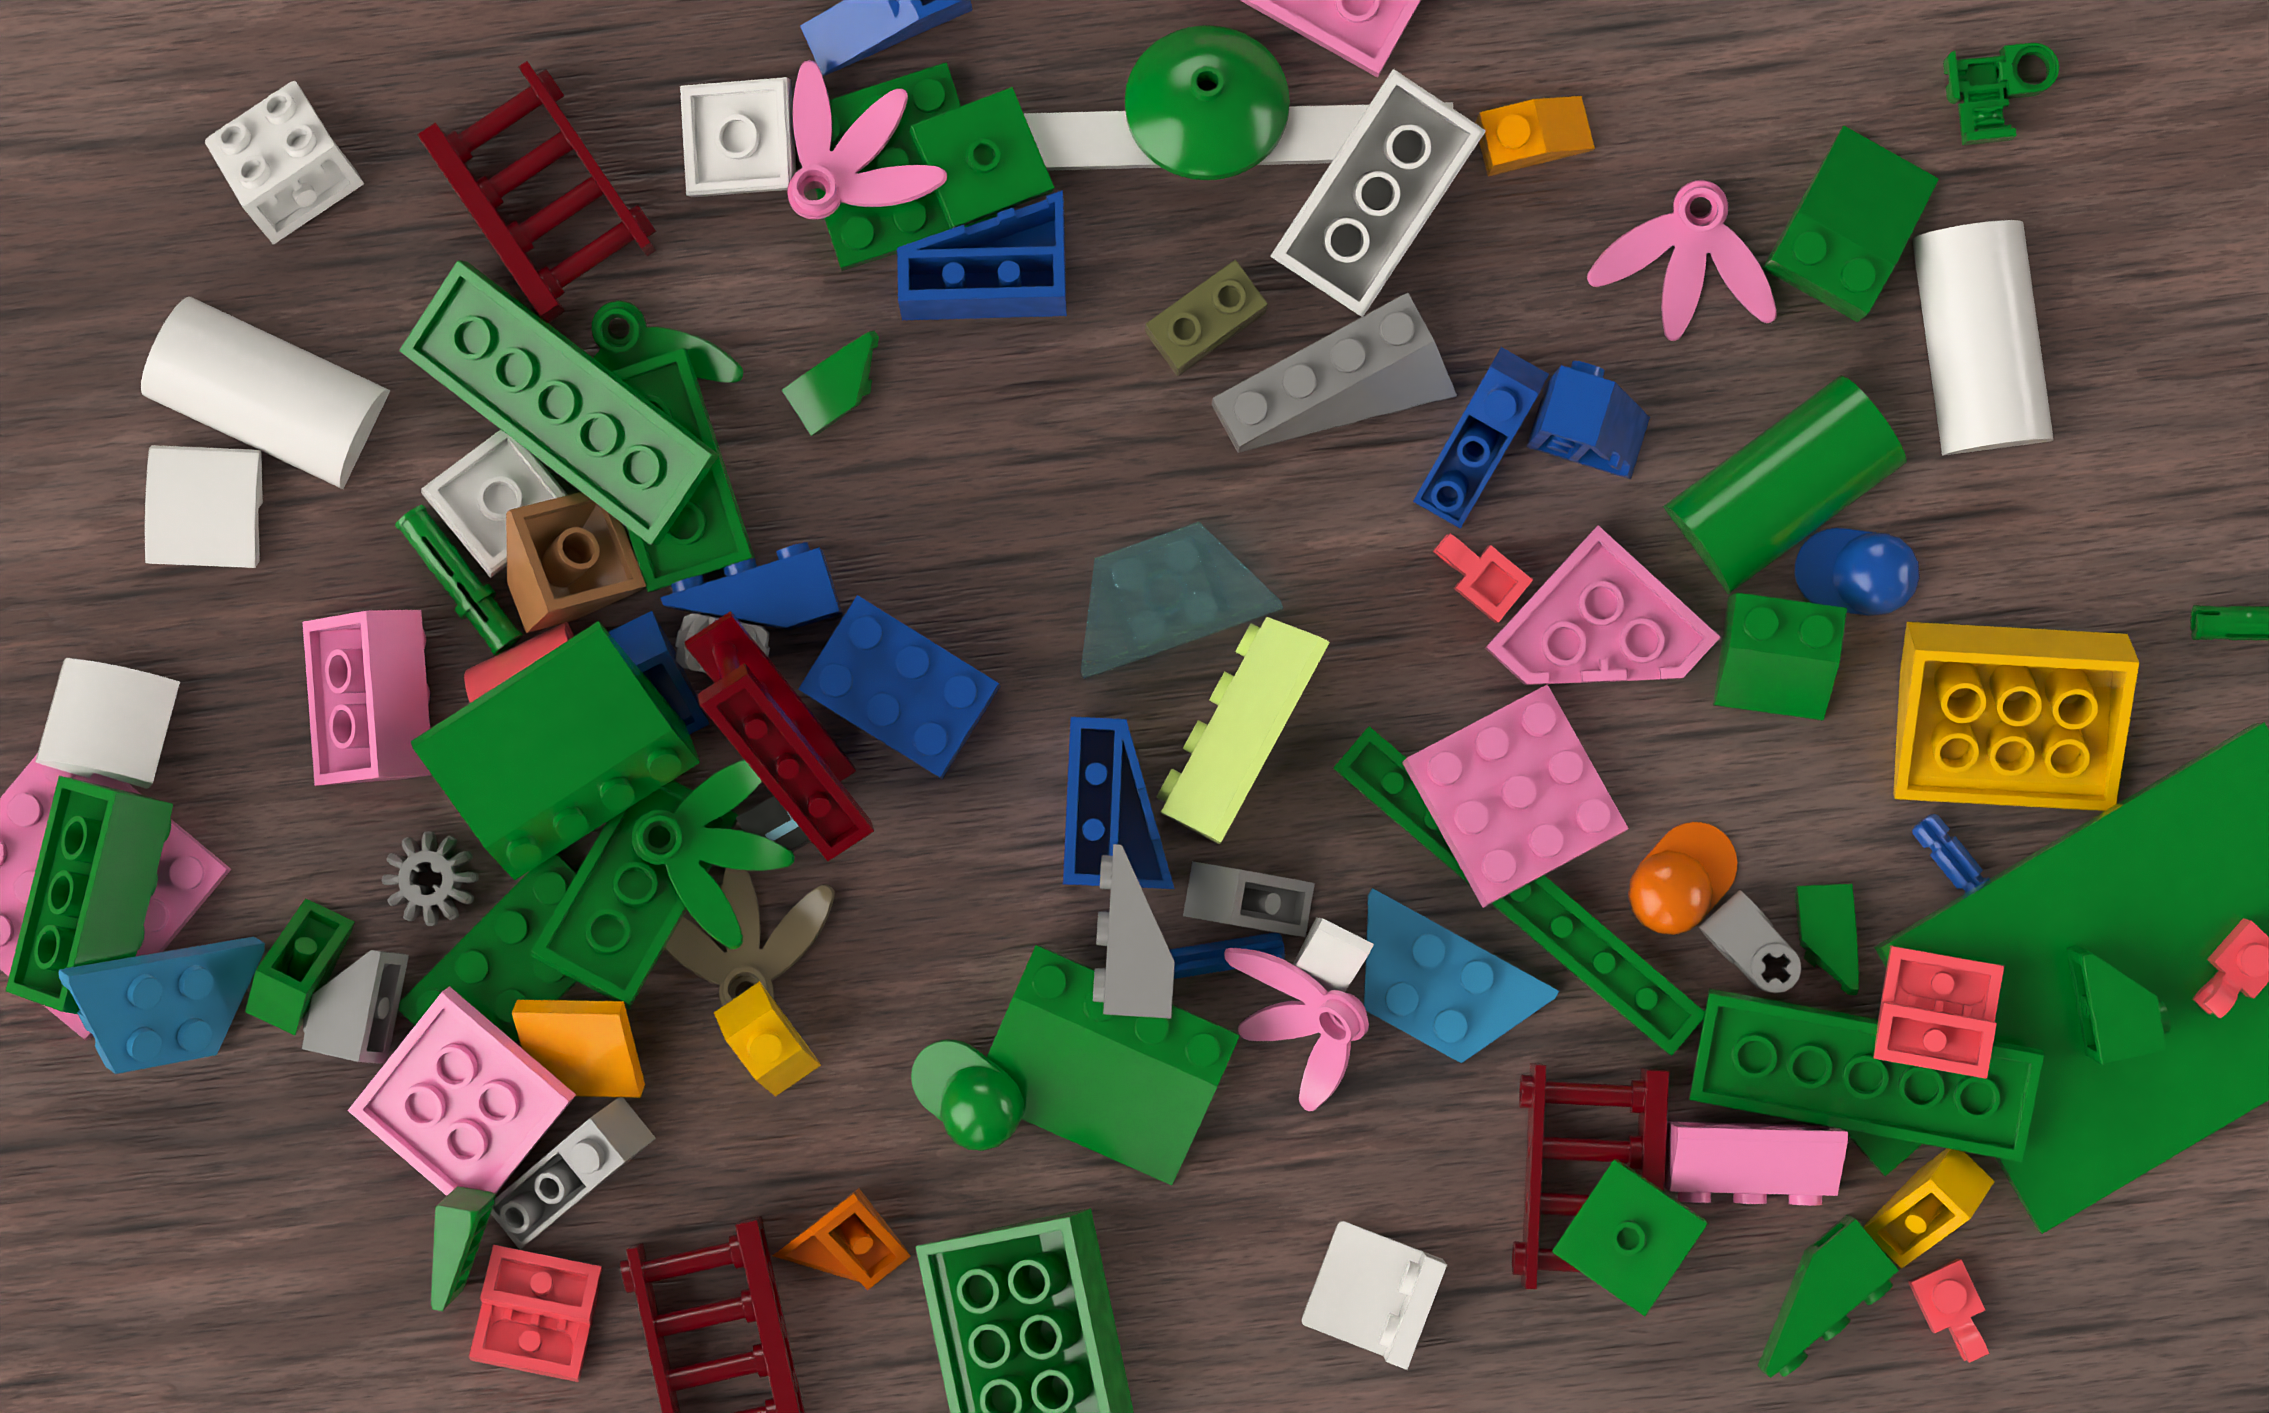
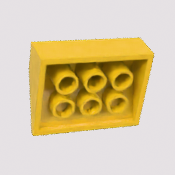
[1893,622,2139,811]

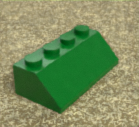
[6,775,173,1014]

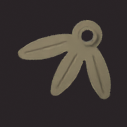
[664,868,835,1007]

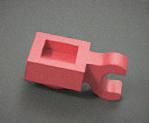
[1433,533,1533,623]
[2192,918,2269,1019]
[1908,1259,1989,1363]

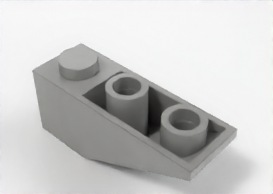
[1093,844,1175,1018]
[491,1097,656,1250]

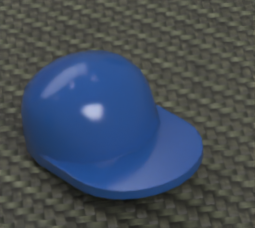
[1794,528,1920,616]

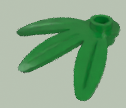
[591,300,743,383]
[631,759,795,949]

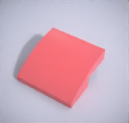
[464,622,574,703]
[1873,945,2004,1079]
[469,1245,602,1382]

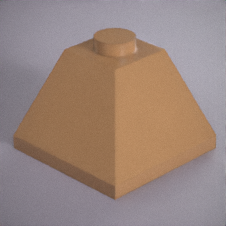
[506,492,646,633]

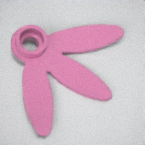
[787,60,947,219]
[1587,180,1777,341]
[1224,948,1369,1111]

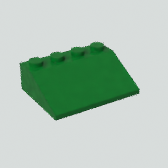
[411,621,700,880]
[987,944,1240,1186]
[915,1208,1134,1413]

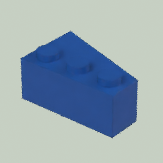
[897,190,1067,320]
[1526,361,1650,480]
[1063,717,1175,889]

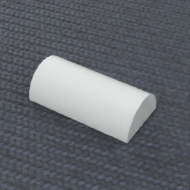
[1270,69,1486,317]
[1912,220,2054,456]
[141,297,390,489]

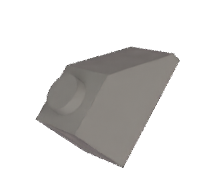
[1183,861,1315,937]
[302,950,409,1064]

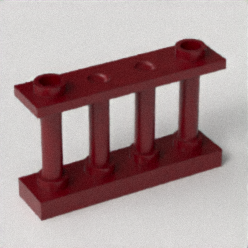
[417,61,657,323]
[684,611,874,861]
[1512,1063,1669,1289]
[620,1216,805,1413]

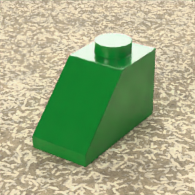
[245,898,355,1035]
[2066,946,2171,1065]

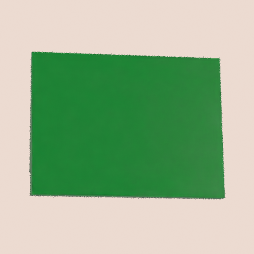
[1874,722,2269,1234]

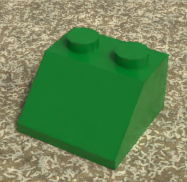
[1713,593,1847,721]

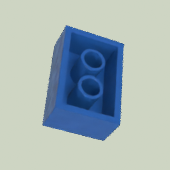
[798,595,1001,779]

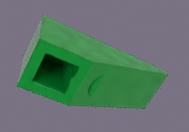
[1758,1215,1899,1378]

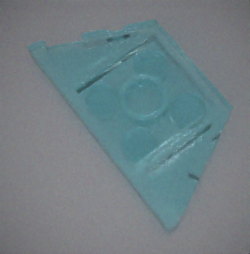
[1081,522,1284,680]

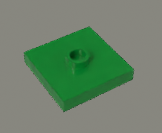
[909,87,1054,229]
[1552,1159,1709,1316]

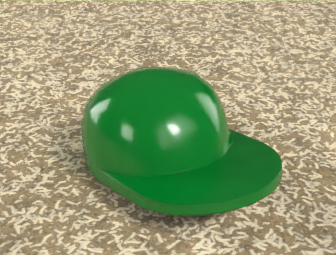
[911,1039,1024,1151]

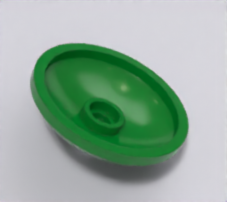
[1125,25,1290,180]

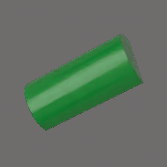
[1662,375,1907,594]

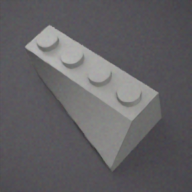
[1212,292,1457,453]

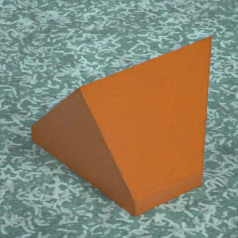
[772,1188,911,1291]

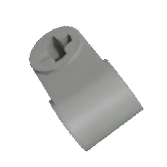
[1699,890,1801,993]

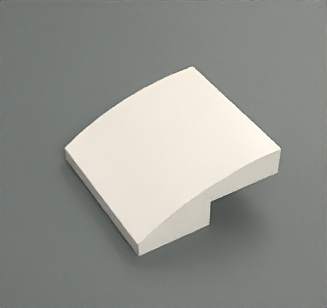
[145,445,263,568]
[35,658,180,789]

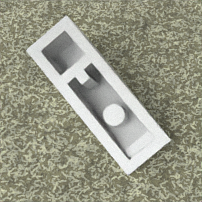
[1293,918,1374,992]

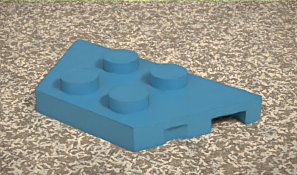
[1363,888,1559,1063]
[59,937,265,1074]

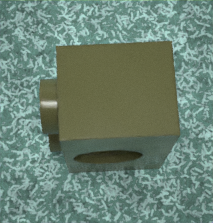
[1145,259,1268,377]

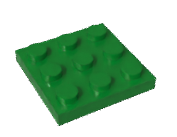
[815,62,997,271]

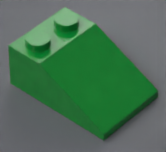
[1762,125,1939,323]

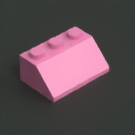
[303,610,432,786]
[1664,1121,1848,1206]

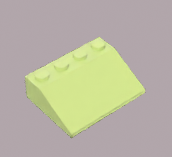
[1156,617,1330,844]

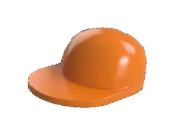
[1628,822,1738,935]

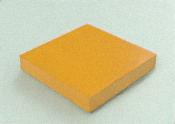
[512,1000,645,1098]

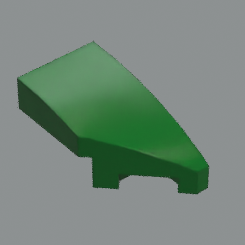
[782,330,879,436]
[1795,884,1859,995]

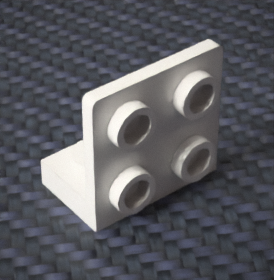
[205,81,364,245]
[1301,1221,1447,1370]

